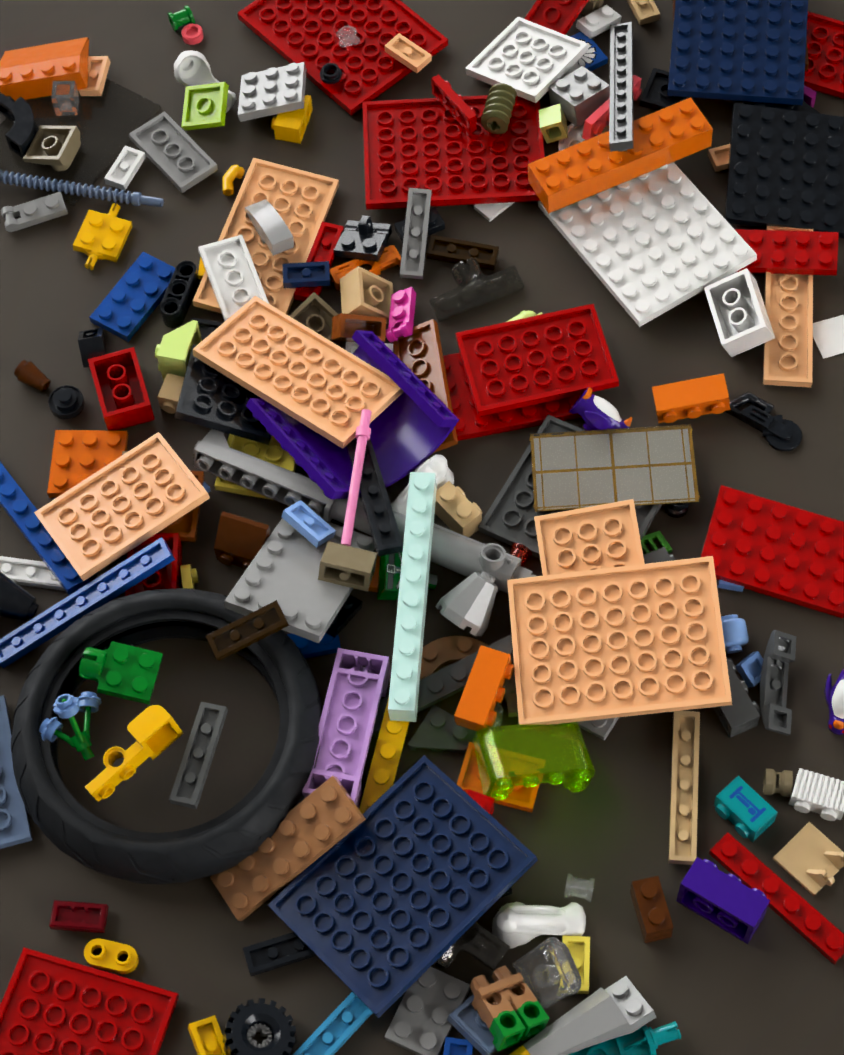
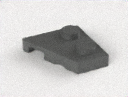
[407,705,478,754]

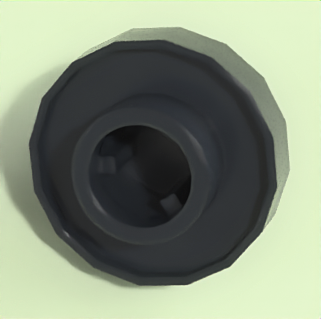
[48,385,85,419]

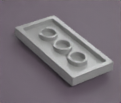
[129,111,218,193]

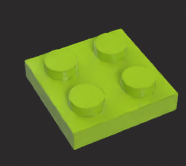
[181,82,229,131]

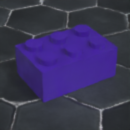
[676,857,770,944]

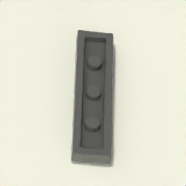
[169,702,228,809]

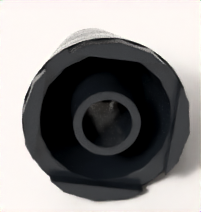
[0,571,39,621]

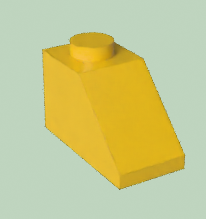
[271,95,313,144]

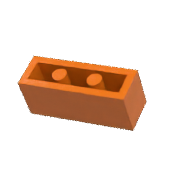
[652,373,730,423]
[454,645,514,734]

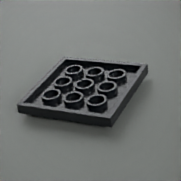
[174,344,272,445]

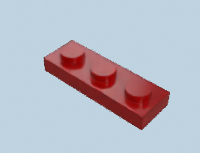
[431,74,478,134]

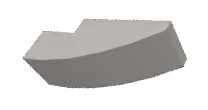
[245,199,294,256]

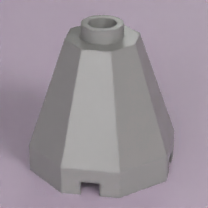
[435,571,498,636]

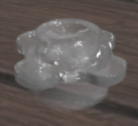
[336,26,360,47]

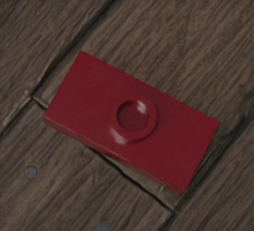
[49,900,109,933]

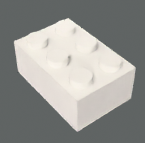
[704,268,775,357]

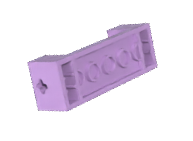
[302,648,391,809]

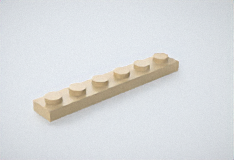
[668,711,700,865]

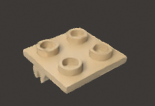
[773,822,844,896]

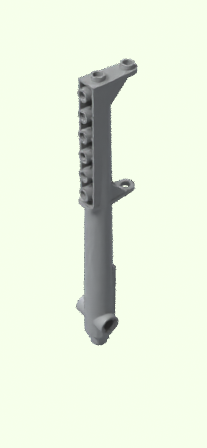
[193,429,536,594]

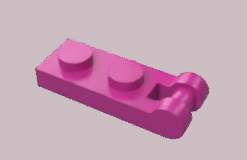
[386,287,416,342]

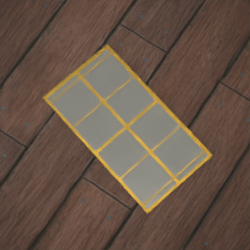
[529,424,700,511]

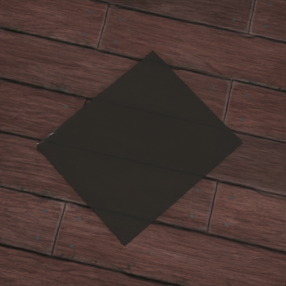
[0,78,161,207]

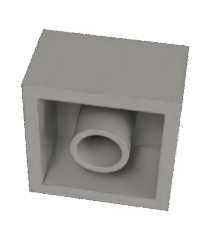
[548,66,610,127]

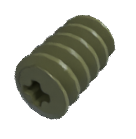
[481,83,517,135]

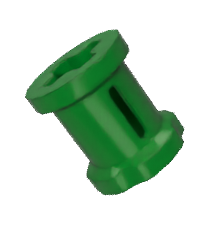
[167,5,195,31]

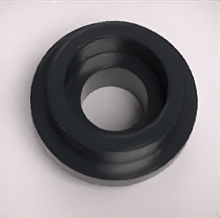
[320,63,342,84]

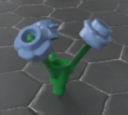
[39,691,102,761]

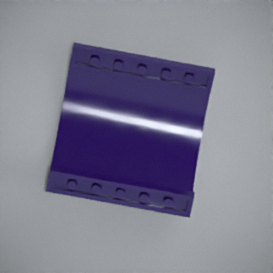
[246,330,459,500]

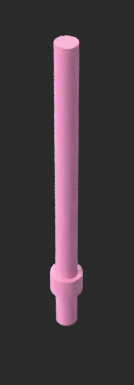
[341,409,372,546]

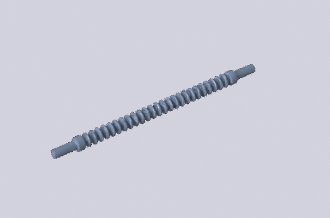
[0,169,164,208]

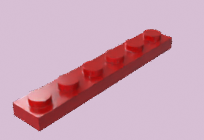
[709,832,844,965]

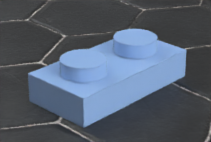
[281,500,336,548]

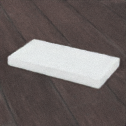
[198,235,269,321]

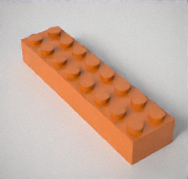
[528,97,713,214]

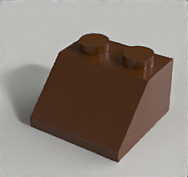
[214,511,271,570]

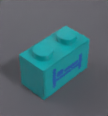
[714,776,778,842]

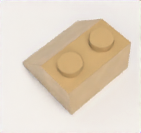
[340,266,393,324]

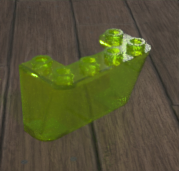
[473,722,595,800]

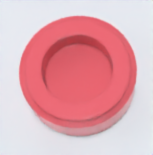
[181,23,204,45]

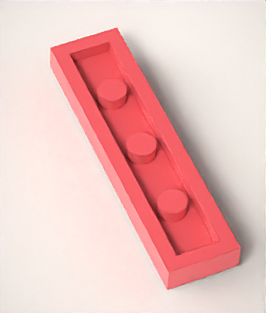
[582,75,642,140]

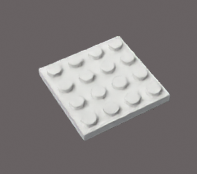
[465,17,588,103]

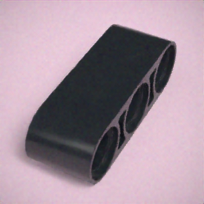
[160,260,199,328]

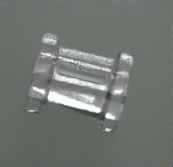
[564,874,595,903]

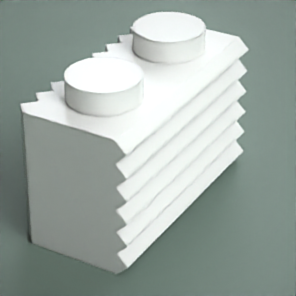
[789,768,844,821]

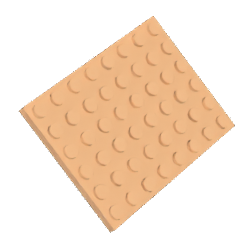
[507,556,732,728]

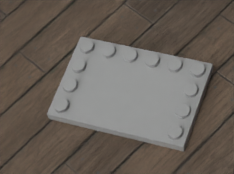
[224,518,377,643]

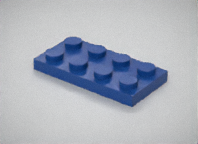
[89,252,175,342]

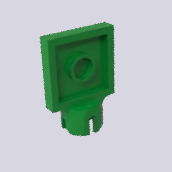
[79,641,163,705]

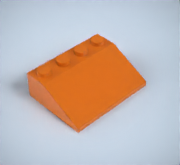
[0,37,89,101]

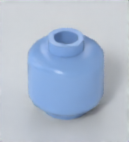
[721,614,749,654]

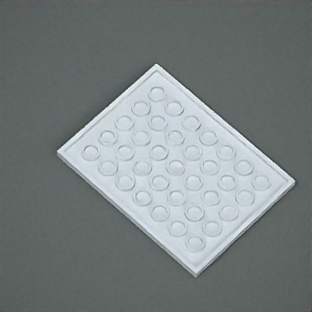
[538,162,757,327]

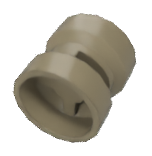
[763,768,793,797]

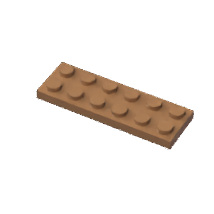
[210,776,366,921]

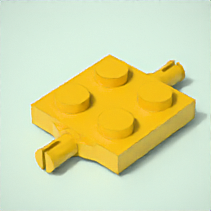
[73,203,132,270]

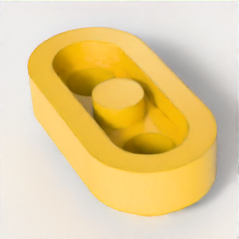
[84,938,139,974]

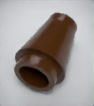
[14,360,51,392]

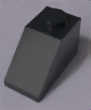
[78,327,107,368]

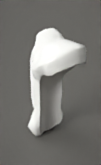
[174,50,236,113]
[391,454,454,515]
[492,902,586,949]

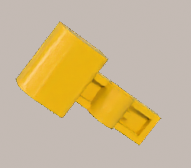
[85,705,183,802]

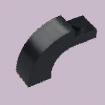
[0,92,38,158]

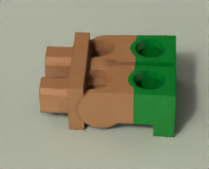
[470,965,550,1052]

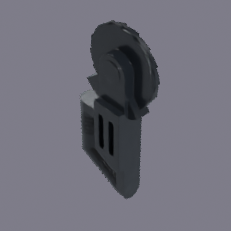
[725,392,802,451]

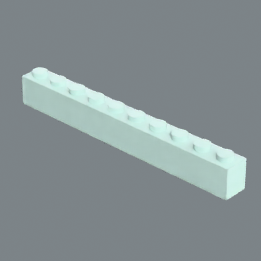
[388,472,437,722]

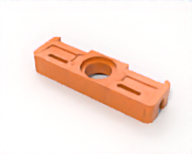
[330,245,401,290]

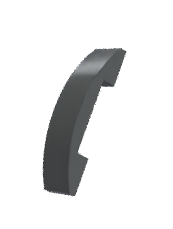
[760,630,797,736]

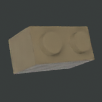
[318,541,377,592]

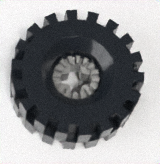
[223,998,296,1055]

